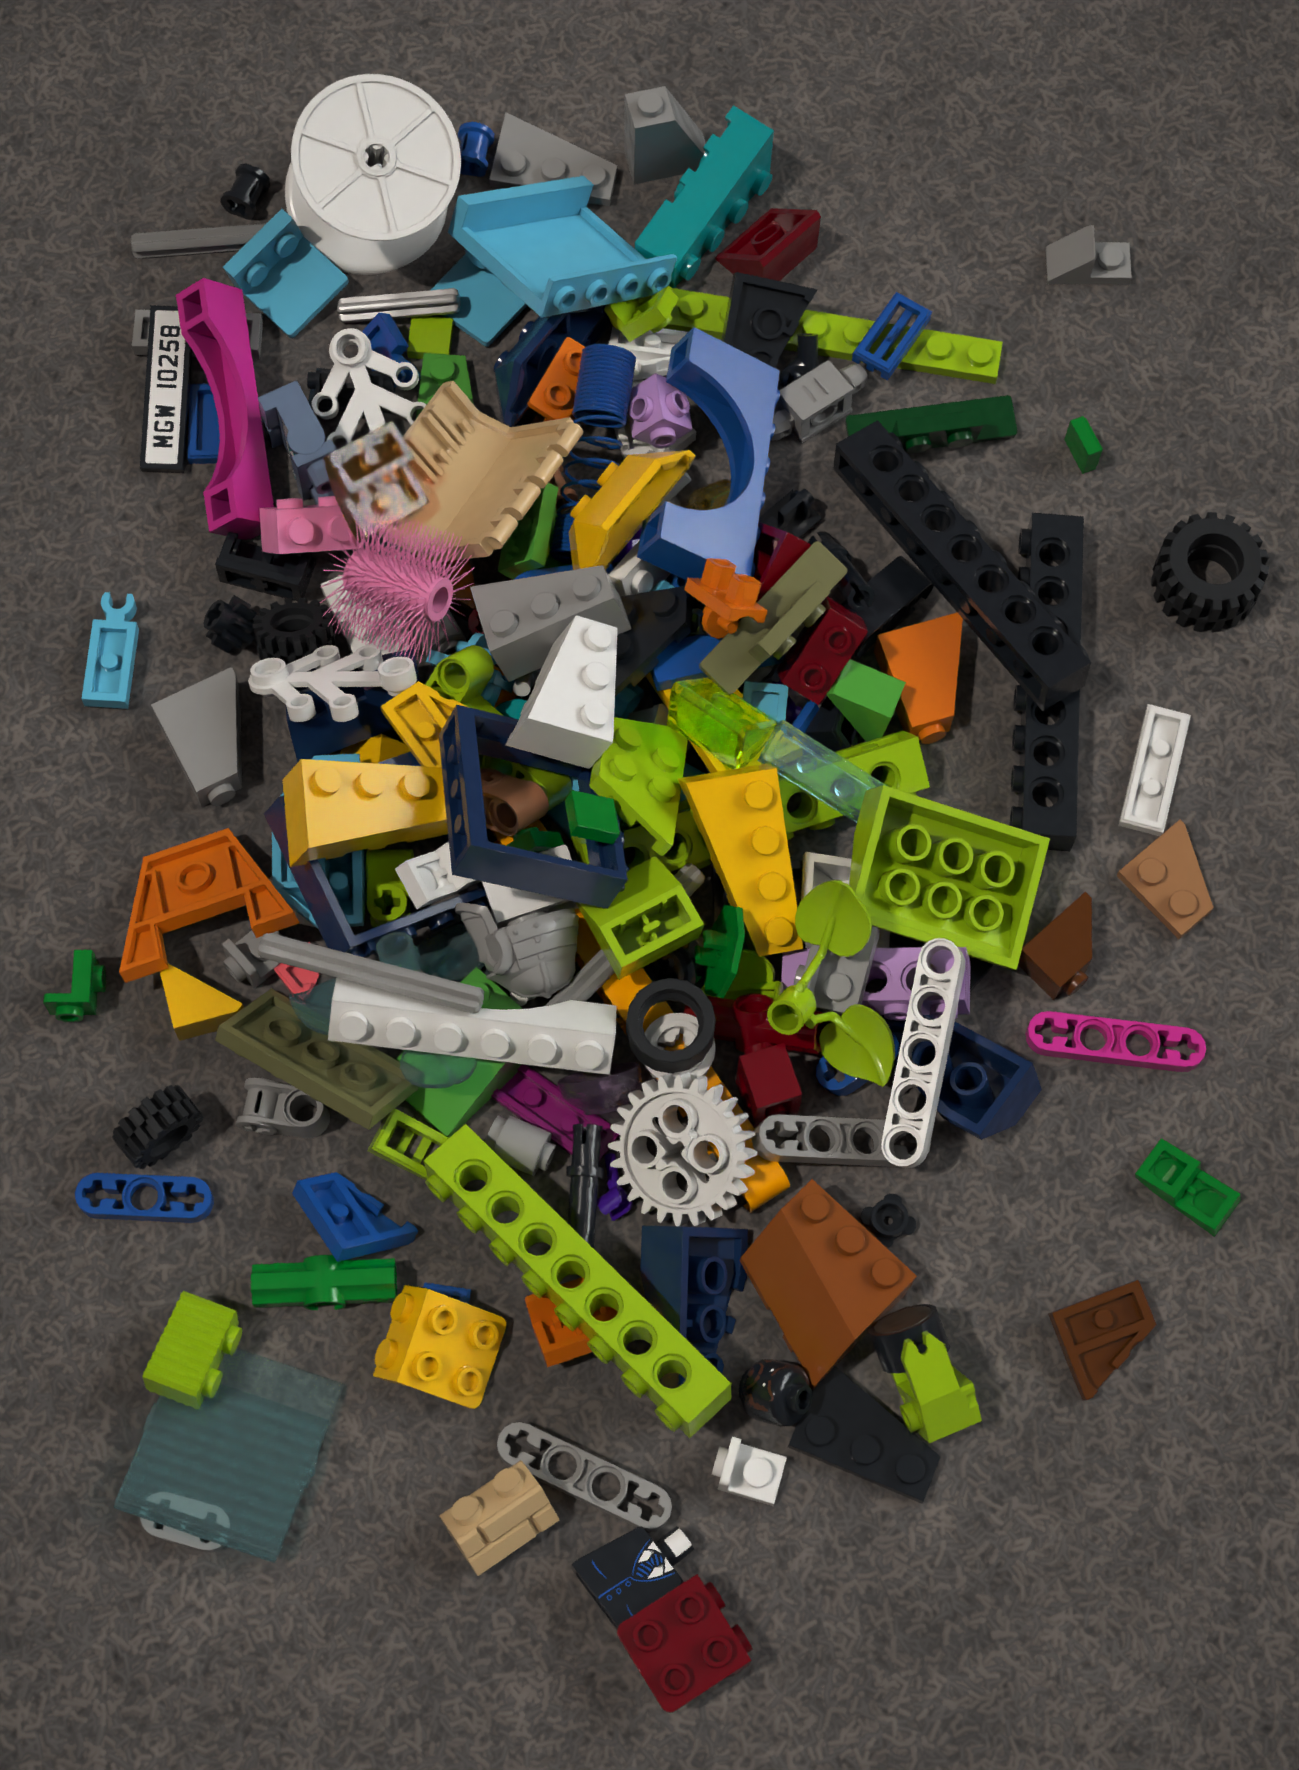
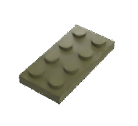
[215,988,422,1130]

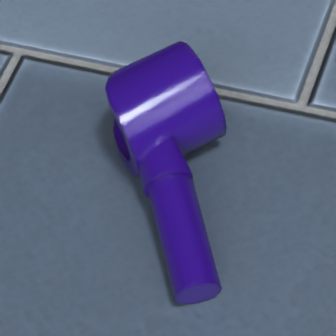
[597,1153,633,1221]

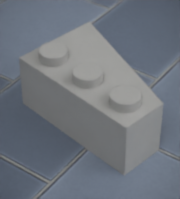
[470,565,631,682]

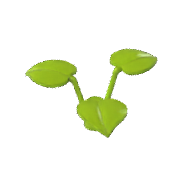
[701,880,895,1087]

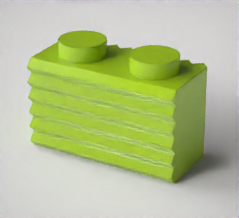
[142,1291,243,1409]

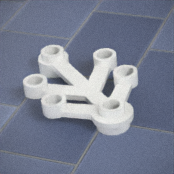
[312,328,427,448]
[248,645,417,722]

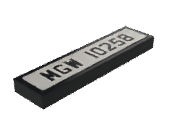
[140,305,193,473]

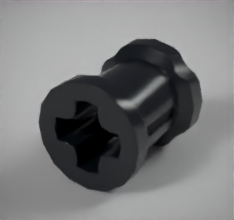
[220,163,271,220]

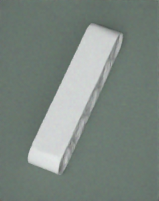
[881,938,965,1168]

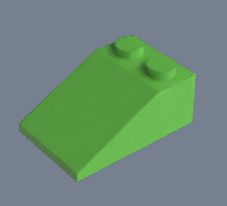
[396,967,526,1138]

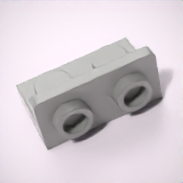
[794,926,880,1016]

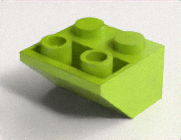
[576,856,704,979]

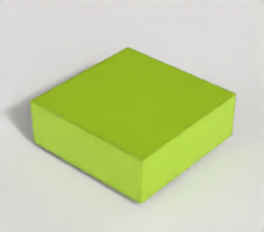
[407,316,454,359]

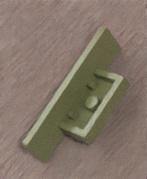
[699,541,847,695]

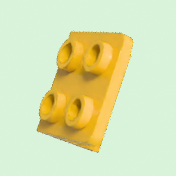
[373,1285,506,1409]

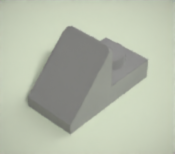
[1046,225,1132,285]

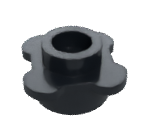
[860,1193,916,1248]

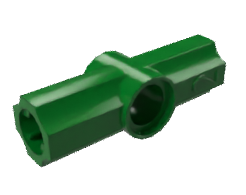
[251,1255,397,1311]

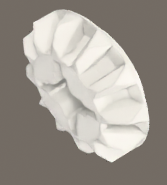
[644,1013,715,1083]

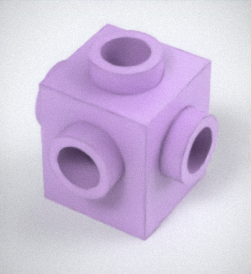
[628,373,692,449]

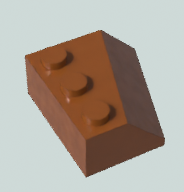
[739,1179,917,1390]

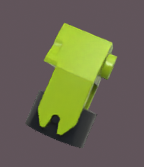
[869,1304,982,1443]

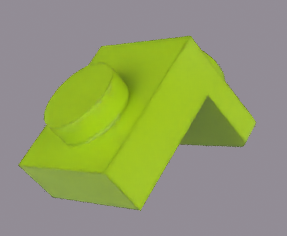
[604,286,679,342]

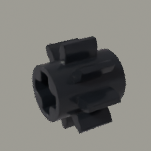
[203,595,257,653]

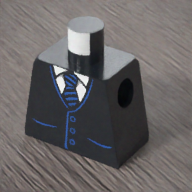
[571,1526,694,1630]

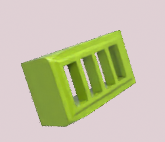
[367,1108,449,1180]

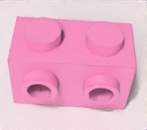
[259,496,362,554]

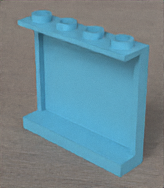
[448,176,678,318]

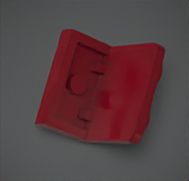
[617,1574,753,1713]

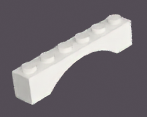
[328,978,617,1075]

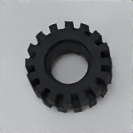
[253,598,336,665]
[112,1085,204,1169]

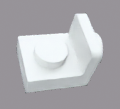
[711,1437,787,1506]

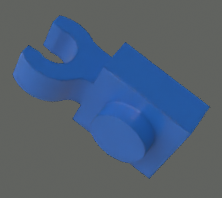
[362,313,421,387]

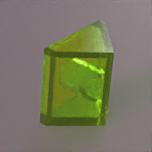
[667,677,781,769]

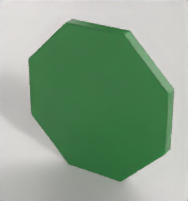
[694,905,745,998]

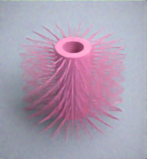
[320,507,475,663]

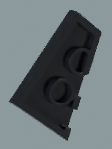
[788,1366,941,1504]

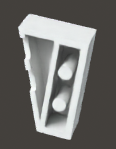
[505,615,617,769]

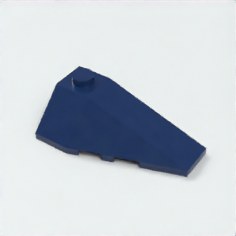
[878,984,1042,1140]
[640,1225,748,1421]

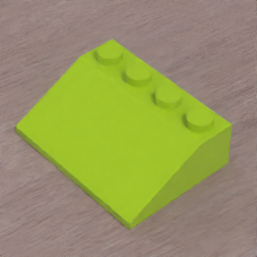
[849,785,1050,970]

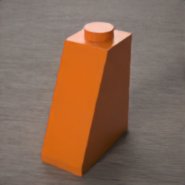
[874,612,963,744]

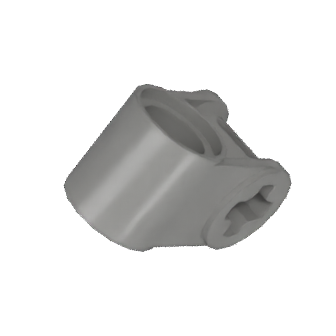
[236,1078,330,1138]

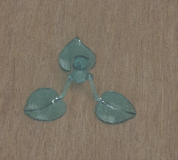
[289,921,485,1088]

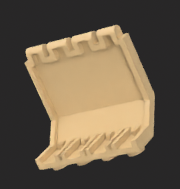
[355,381,584,563]

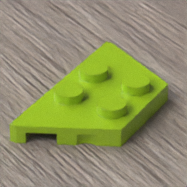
[589,717,688,856]

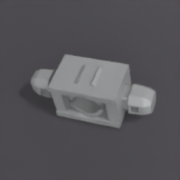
[771,360,868,443]

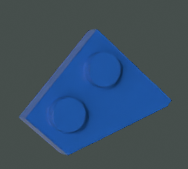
[292,1172,418,1262]

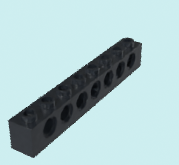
[833,420,1091,711]
[1009,513,1084,852]

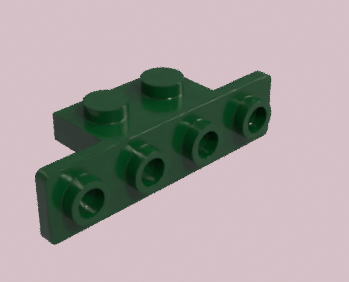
[845,395,1018,453]

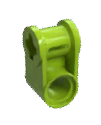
[366,849,414,928]

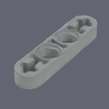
[752,1114,931,1167]
[497,1422,672,1532]

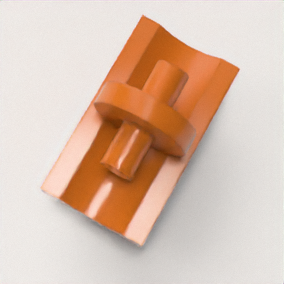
[684,558,768,639]

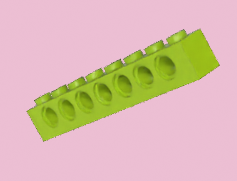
[571,730,930,872]
[424,1124,732,1439]

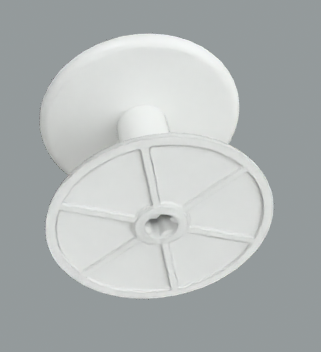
[285,74,461,275]

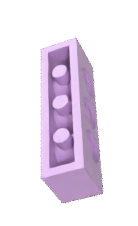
[781,947,971,1021]

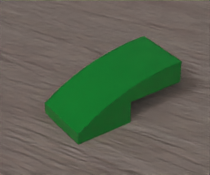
[1135,1138,1241,1237]

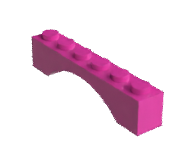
[176,278,274,540]

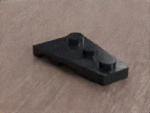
[721,272,818,368]

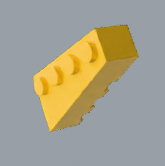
[283,759,448,867]
[678,764,803,957]

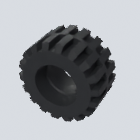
[1151,512,1269,633]

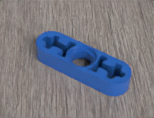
[75,1173,214,1223]

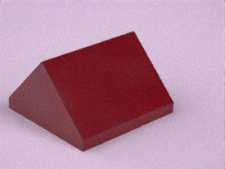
[715,208,821,281]

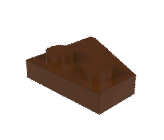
[1048,1280,1157,1400]

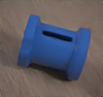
[458,122,495,177]

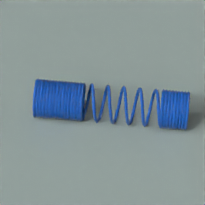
[550,344,636,565]

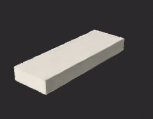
[1118,704,1191,836]

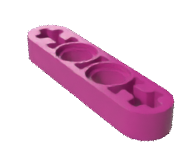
[1025,1011,1206,1072]

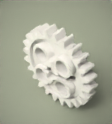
[608,1072,757,1226]

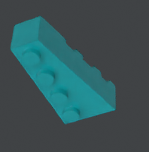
[634,105,774,288]

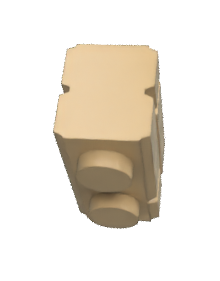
[439,1460,559,1576]

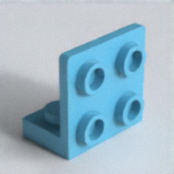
[223,209,349,338]
[431,249,528,347]

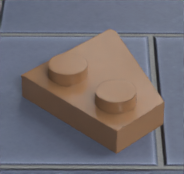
[1117,819,1214,939]

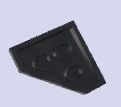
[615,586,693,697]

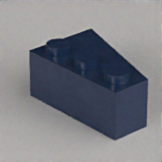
[286,648,422,762]

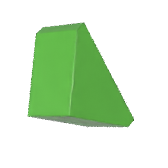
[826,659,906,742]

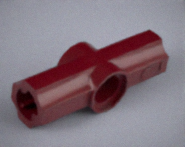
[684,993,826,1054]

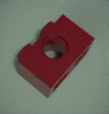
[777,596,868,705]
[736,1042,802,1128]

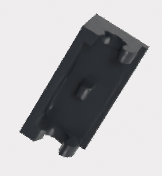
[215,532,317,602]

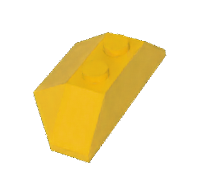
[568,450,696,570]

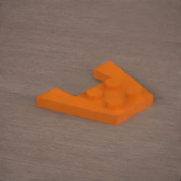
[119,828,300,983]

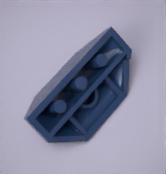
[494,305,610,427]

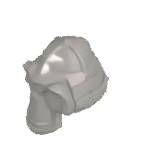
[455,903,580,998]

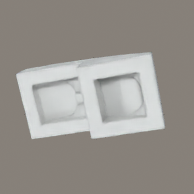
[395,842,481,909]

